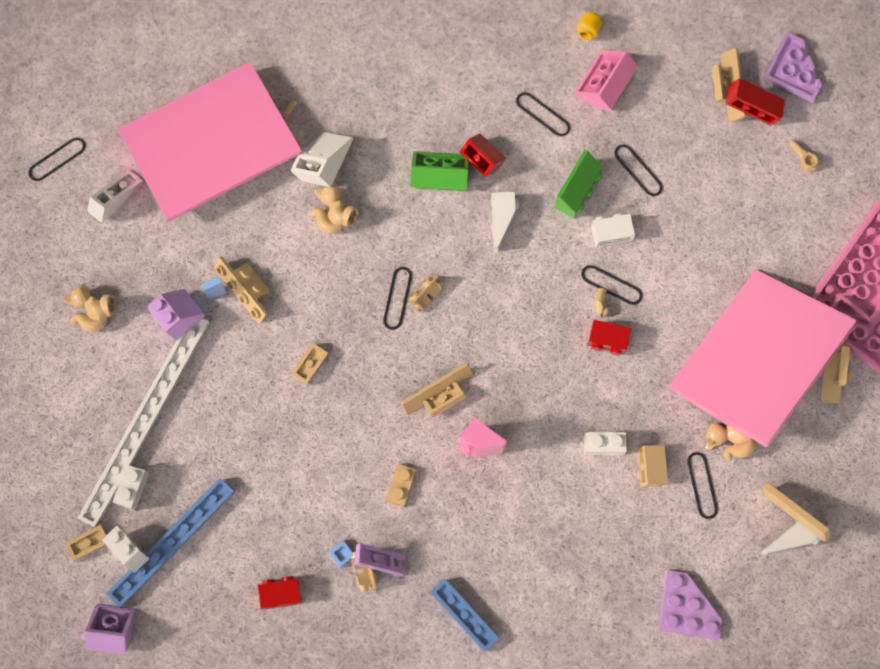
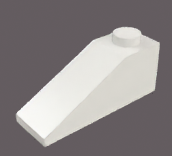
[88,170,143,223]
[491,192,519,252]
[761,512,821,554]

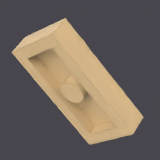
[291,343,329,386]
[386,464,416,507]
[65,524,107,562]

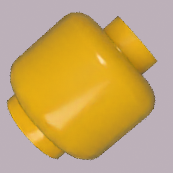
[576,12,603,40]

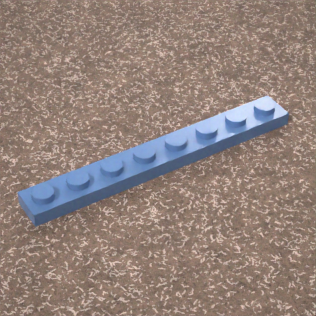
[106,478,235,608]

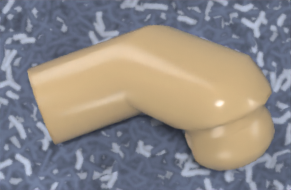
[595,288,609,317]

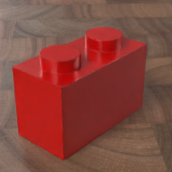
[460,133,506,177]
[587,320,631,355]
[258,576,302,610]

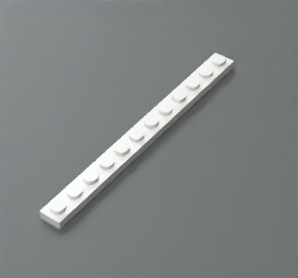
[77,318,210,527]

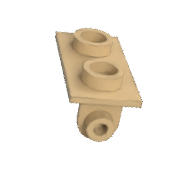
[407,276,444,312]
[351,552,378,592]

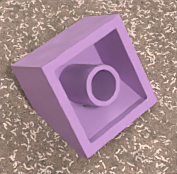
[147,289,205,340]
[85,604,136,654]

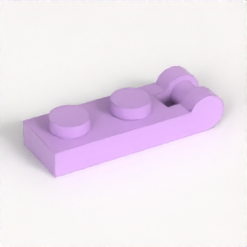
[355,543,405,576]

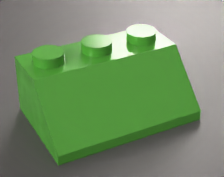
[554,150,603,218]
[411,151,468,192]

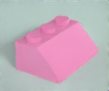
[574,51,638,110]
[459,418,507,458]

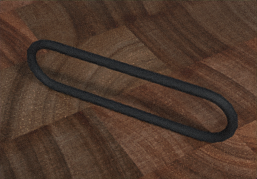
[516,92,570,136]
[28,138,85,181]
[614,144,662,196]
[581,265,642,305]
[383,267,412,330]
[687,452,718,519]

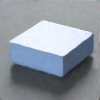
[329,540,353,568]

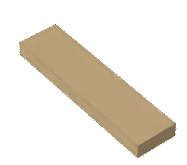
[763,482,830,543]

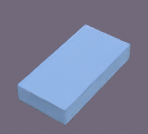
[201,277,227,300]

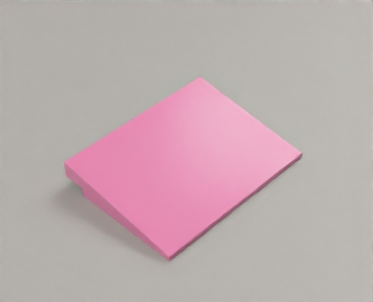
[118,62,302,222]
[809,199,880,373]
[668,270,856,448]

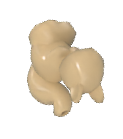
[311,186,359,234]
[63,284,116,333]
[706,423,757,461]

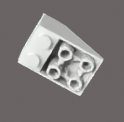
[291,132,354,187]

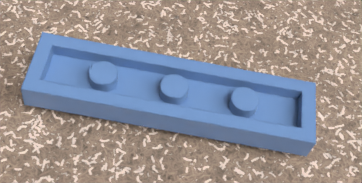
[430,579,499,653]

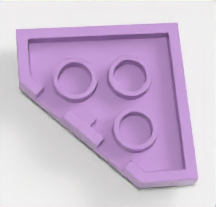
[762,32,822,103]
[659,570,722,640]

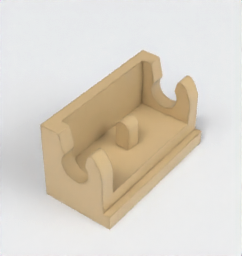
[638,445,668,487]

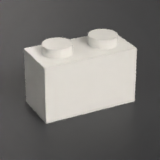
[591,213,635,247]
[584,432,626,455]
[113,464,149,511]
[102,526,149,573]

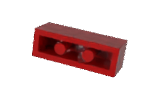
[726,78,785,126]

